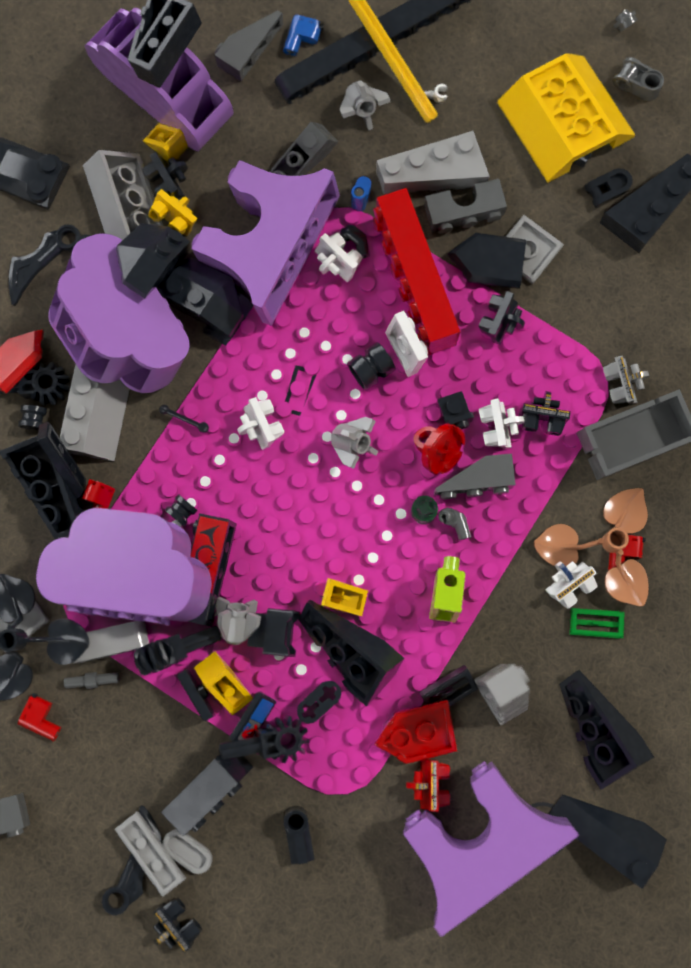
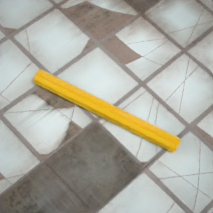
[348,0,438,123]

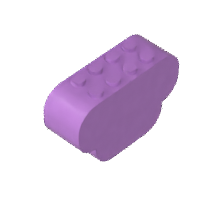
[85,8,233,151]
[48,234,189,393]
[36,508,212,625]

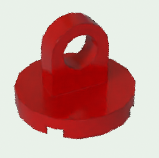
[413,423,465,475]

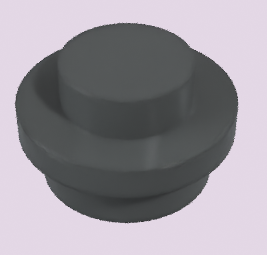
[613,9,637,32]

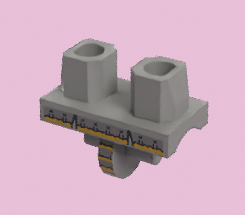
[603,356,649,405]

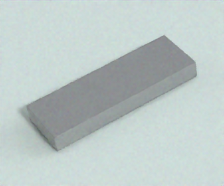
[115,811,186,897]

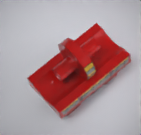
[406,759,450,812]

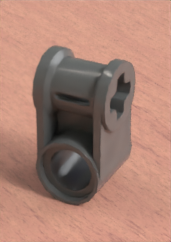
[612,57,664,101]

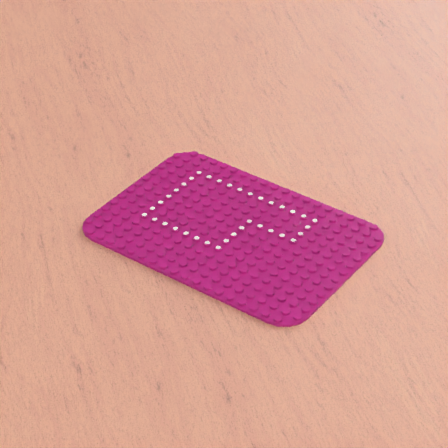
[63,208,609,794]

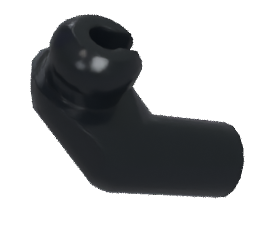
[340,225,370,259]

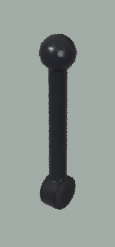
[159,404,209,433]

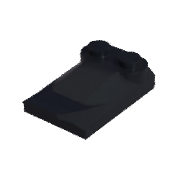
[0,137,70,210]

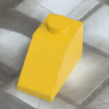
[194,651,253,715]

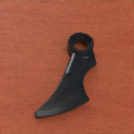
[9,224,82,306]
[102,805,163,915]

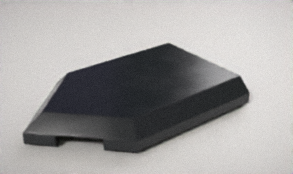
[447,233,526,289]

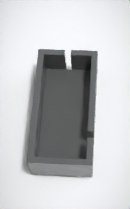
[576,389,691,480]

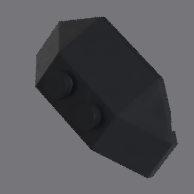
[116,223,191,299]
[156,257,244,337]

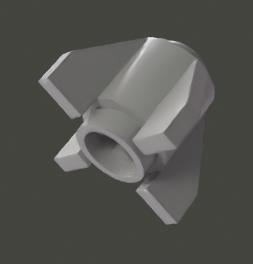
[340,80,390,130]
[331,417,378,469]
[215,597,261,645]

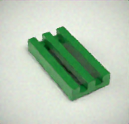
[569,608,625,638]

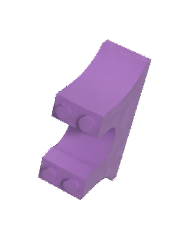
[191,160,340,326]
[403,761,579,937]

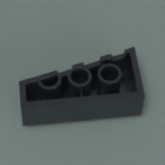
[599,153,691,253]
[0,435,84,540]

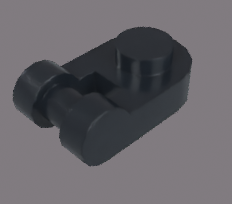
[584,168,633,209]

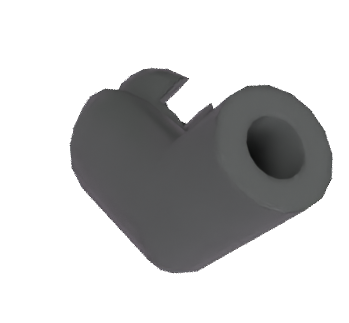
[438,507,471,541]

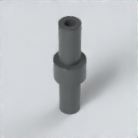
[64,672,119,689]

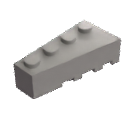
[376,131,490,194]
[474,664,529,726]

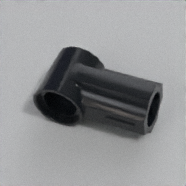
[284,806,315,865]

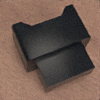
[247,608,300,657]

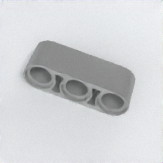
[73,621,149,664]

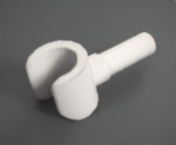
[424,84,448,103]

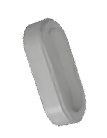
[162,829,212,874]

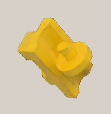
[148,189,197,237]

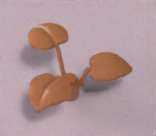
[534,488,649,607]

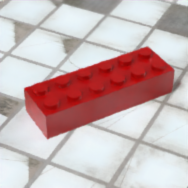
[373,188,460,356]

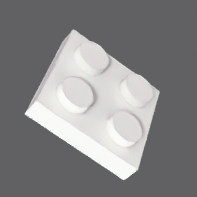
[385,311,428,377]

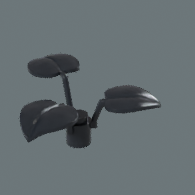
[0,574,90,700]

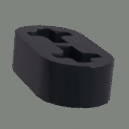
[297,681,341,724]

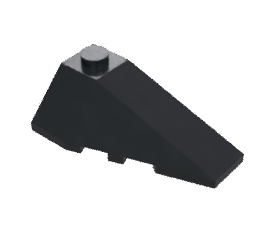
[299,600,405,707]
[559,670,654,790]
[548,794,667,889]

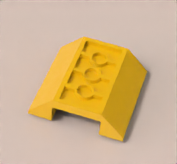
[497,54,635,183]

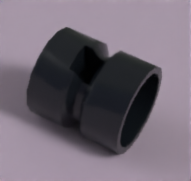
[347,342,396,390]

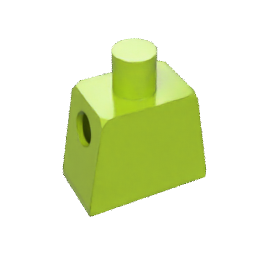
[429,556,465,623]

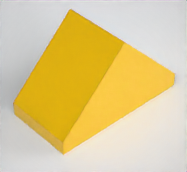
[143,123,188,163]
[321,578,368,616]

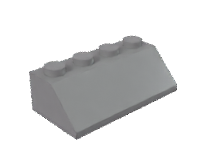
[83,150,164,240]
[60,365,130,461]

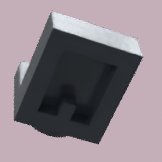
[437,391,474,430]

